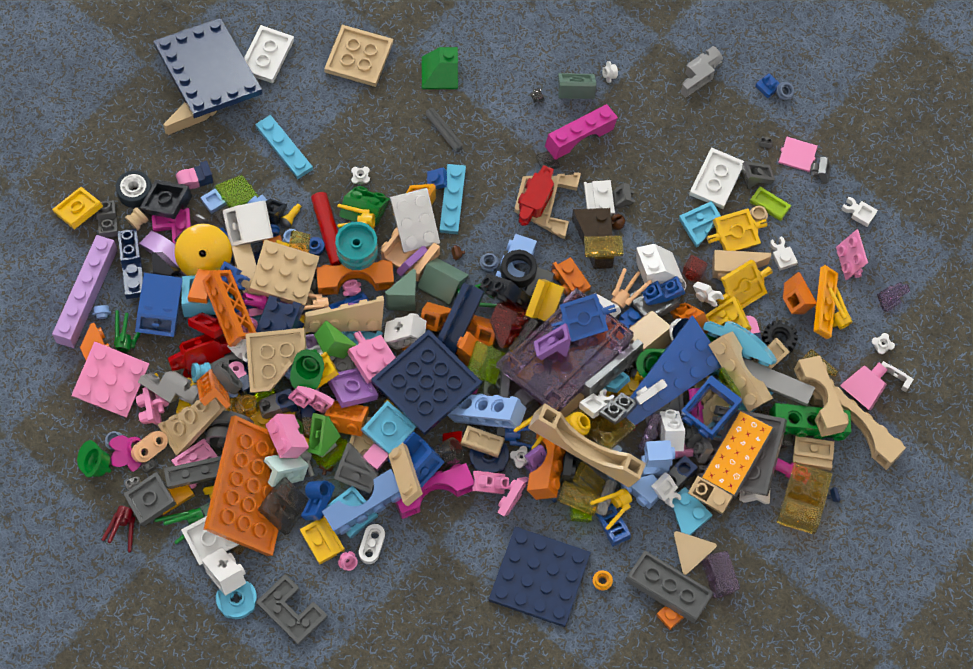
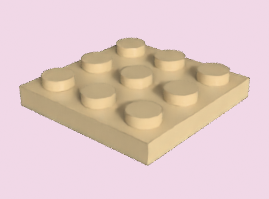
[324,25,393,87]
[249,240,319,306]

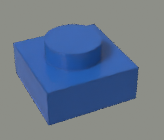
[427,167,447,190]

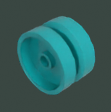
[335,222,378,270]

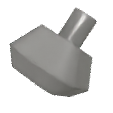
[125,476,141,490]

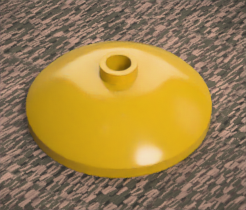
[174,224,232,276]

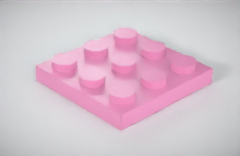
[71,342,149,418]

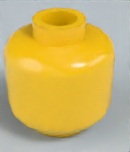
[564,412,590,436]

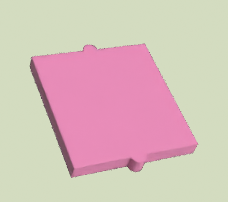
[779,137,817,172]

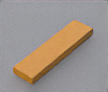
[813,265,838,339]

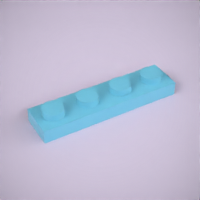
[255,115,313,179]
[440,164,466,234]

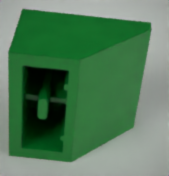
[339,186,390,228]

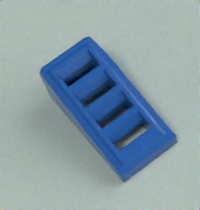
[595,504,631,547]

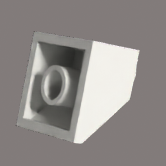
[636,244,683,284]

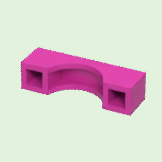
[545,104,618,160]
[395,463,474,519]

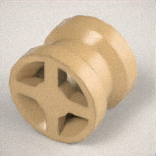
[125,207,149,231]

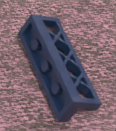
[438,283,485,355]

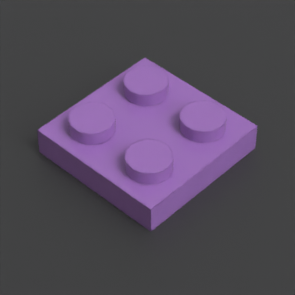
[327,368,378,408]

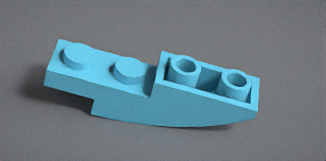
[703,321,777,366]

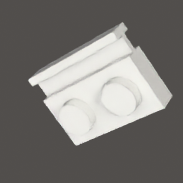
[584,180,615,216]

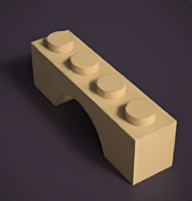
[708,331,773,412]
[794,356,849,437]

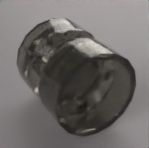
[432,437,464,471]

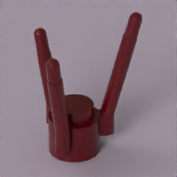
[101,506,136,552]

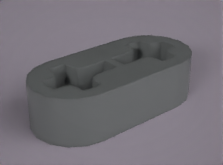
[212,361,243,395]

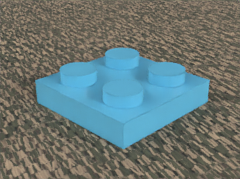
[361,400,416,454]

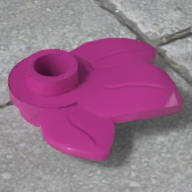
[109,435,144,472]

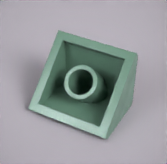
[558,73,596,99]
[417,257,469,305]
[385,268,416,311]

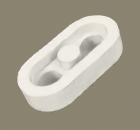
[359,524,385,564]

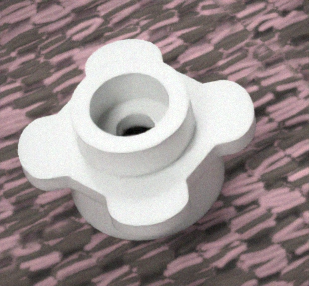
[602,61,618,83]
[351,167,370,184]
[872,333,895,354]
[510,446,528,468]

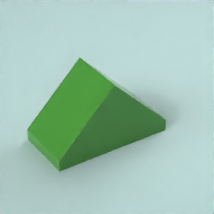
[314,321,356,359]
[308,413,341,456]

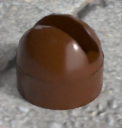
[611,214,625,230]

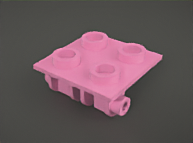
[836,229,868,280]

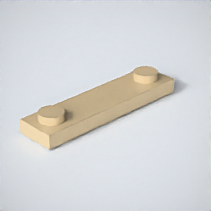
[388,443,423,506]

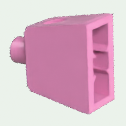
[840,362,888,410]

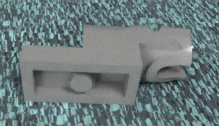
[681,46,723,98]
[138,371,199,405]

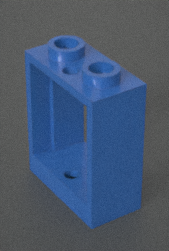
[681,375,742,440]

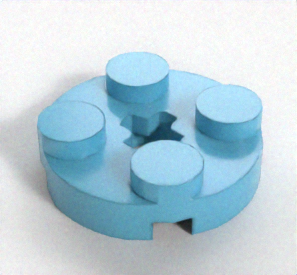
[216,581,257,619]

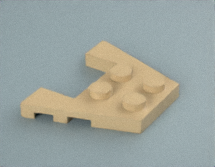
[514,173,581,239]

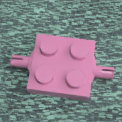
[347,331,396,384]

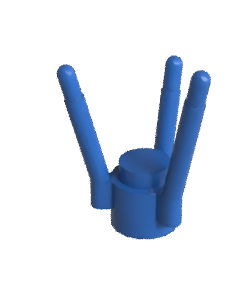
[505,425,547,453]

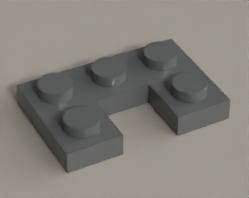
[256,574,328,646]

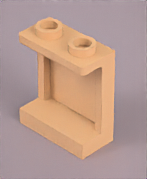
[380,228,440,282]

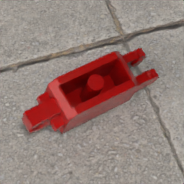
[518,165,554,226]
[168,334,231,372]

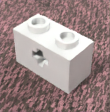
[384,313,427,350]
[658,410,685,451]
[202,548,246,596]

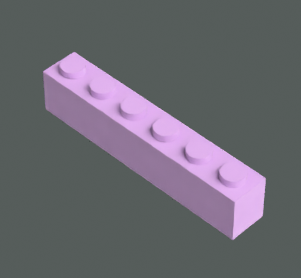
[52,235,117,348]

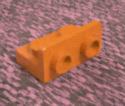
[551,257,591,300]
[324,401,369,436]

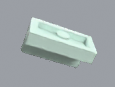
[264,455,309,487]

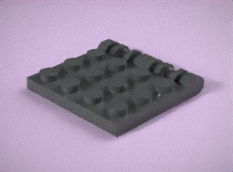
[697,405,787,496]

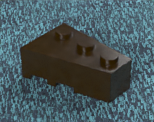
[572,208,614,269]

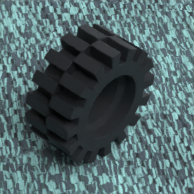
[762,320,798,356]

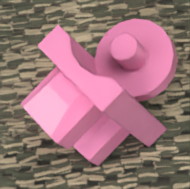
[136,387,169,425]
[473,471,509,494]

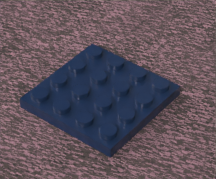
[371,330,482,435]
[489,526,591,627]

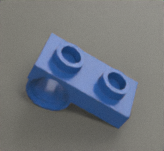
[301,481,335,521]

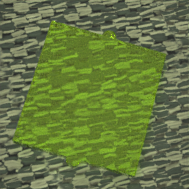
[215,175,259,208]
[468,341,505,385]
[718,367,741,397]
[311,437,348,470]

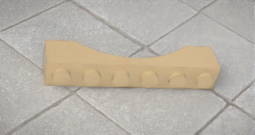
[809,386,906,470]
[528,403,646,488]

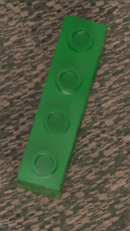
[769,403,851,441]

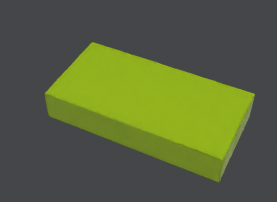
[750,187,791,221]

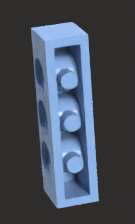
[447,393,527,429]

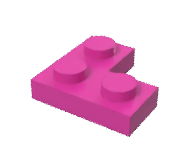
[152,208,191,244]

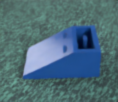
[135,273,183,337]

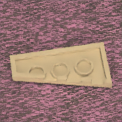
[304,296,384,332]
[158,397,225,456]

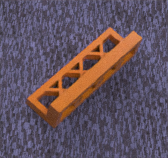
[202,270,256,347]
[196,368,231,409]

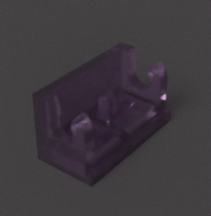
[701,551,740,599]

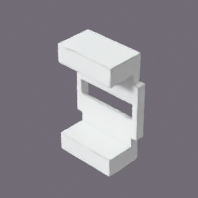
[882,361,914,392]

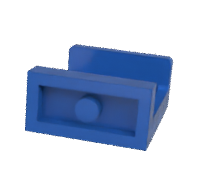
[388,432,444,488]

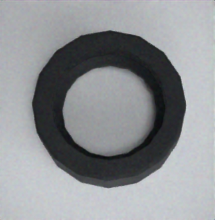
[500,249,537,288]

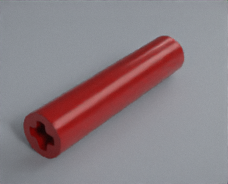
[311,192,341,266]

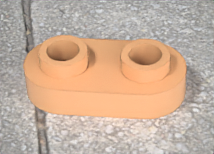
[131,431,168,463]

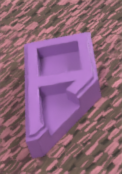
[397,246,428,276]

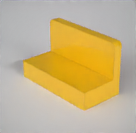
[525,279,565,323]

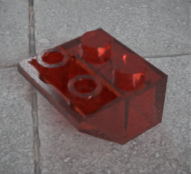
[490,301,529,348]

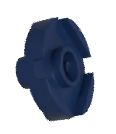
[470,443,509,473]

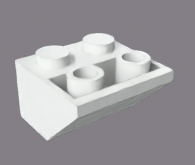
[223,201,273,247]

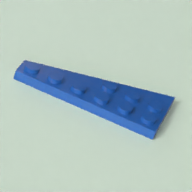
[622,315,721,429]

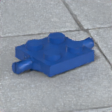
[551,293,617,343]

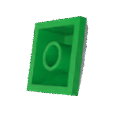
[422,47,458,89]

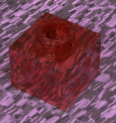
[682,254,708,282]

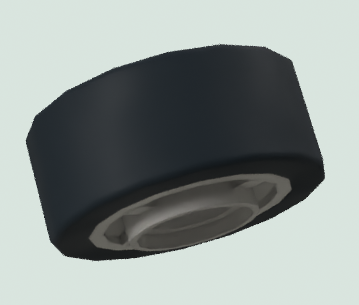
[116,170,152,208]

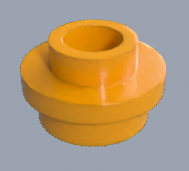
[593,570,613,591]

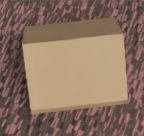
[623,311,672,351]

